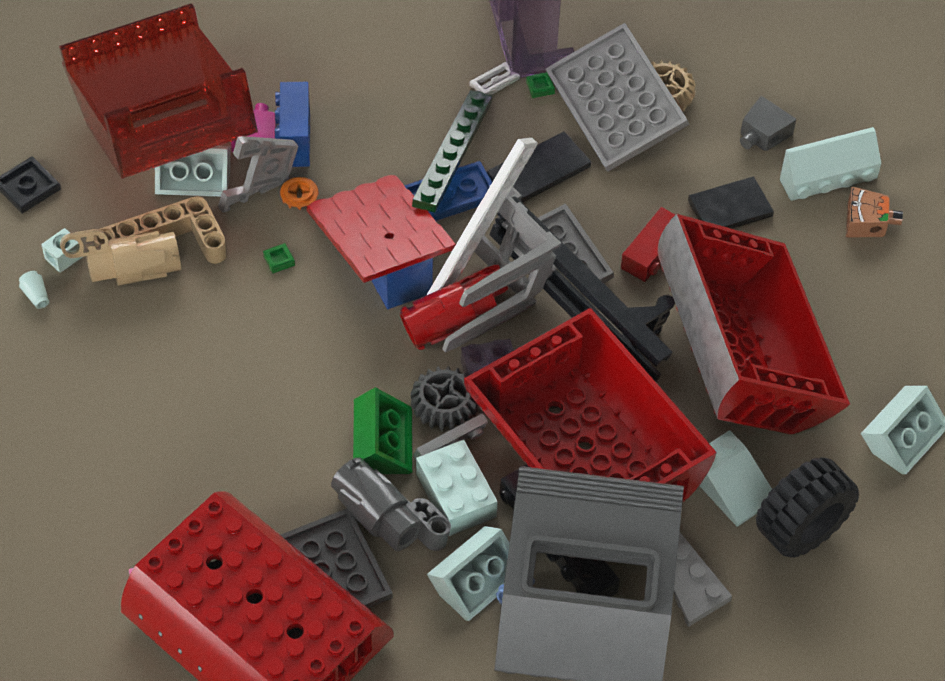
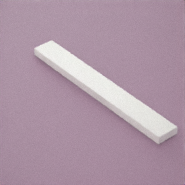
[427,138,538,295]

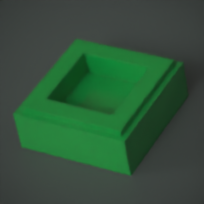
[526,72,555,98]
[263,243,295,274]

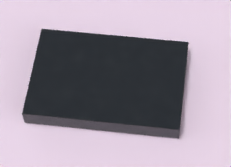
[688,176,774,229]

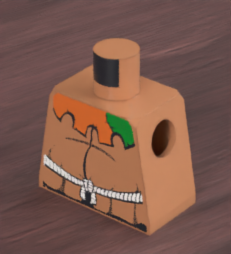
[846,187,903,238]

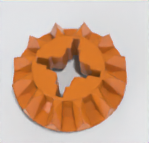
[280,177,319,210]

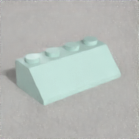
[780,127,881,201]

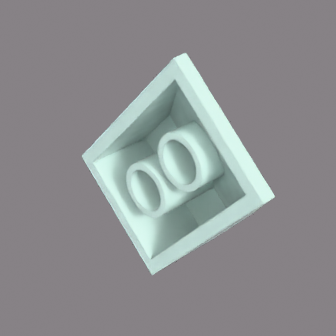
[699,430,772,527]

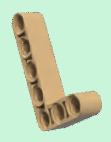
[94,196,227,264]

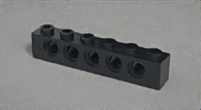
[499,464,620,597]

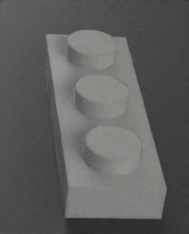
[413,413,488,460]

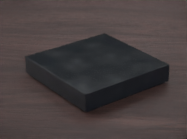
[0,156,61,214]

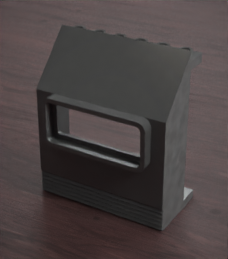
[495,466,684,681]

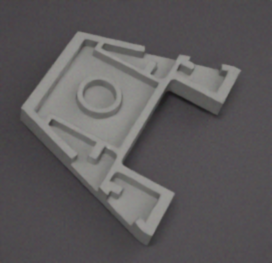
[218,136,298,213]

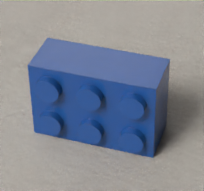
[275,82,310,167]

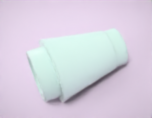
[19,271,50,309]

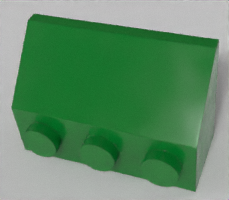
[353,387,412,474]

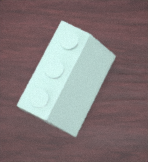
[155,144,231,197]
[861,386,945,475]
[427,526,510,621]

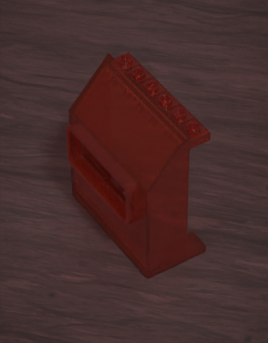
[59,3,258,179]

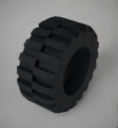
[756,457,859,558]

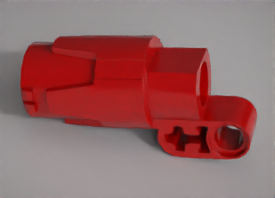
[400,265,508,350]

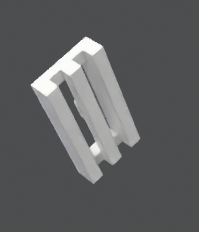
[469,62,520,95]

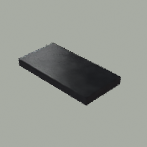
[487,131,591,203]

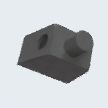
[740,96,796,151]

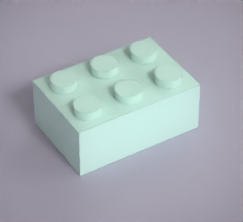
[416,440,498,536]

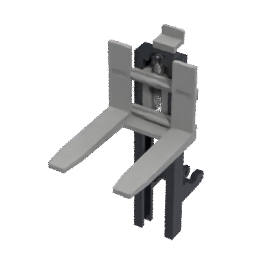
[442,187,675,382]

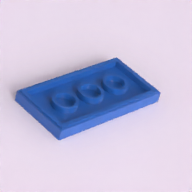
[404,161,493,221]

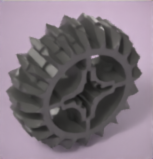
[411,365,478,432]

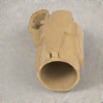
[60,229,181,286]

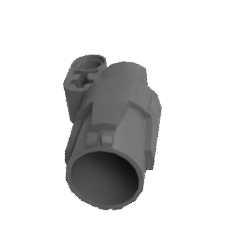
[331,458,451,551]

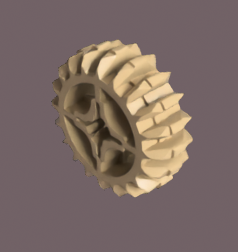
[651,60,696,112]

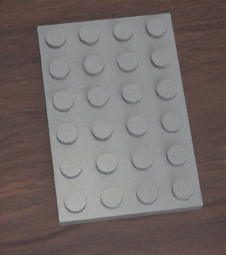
[545,23,690,172]

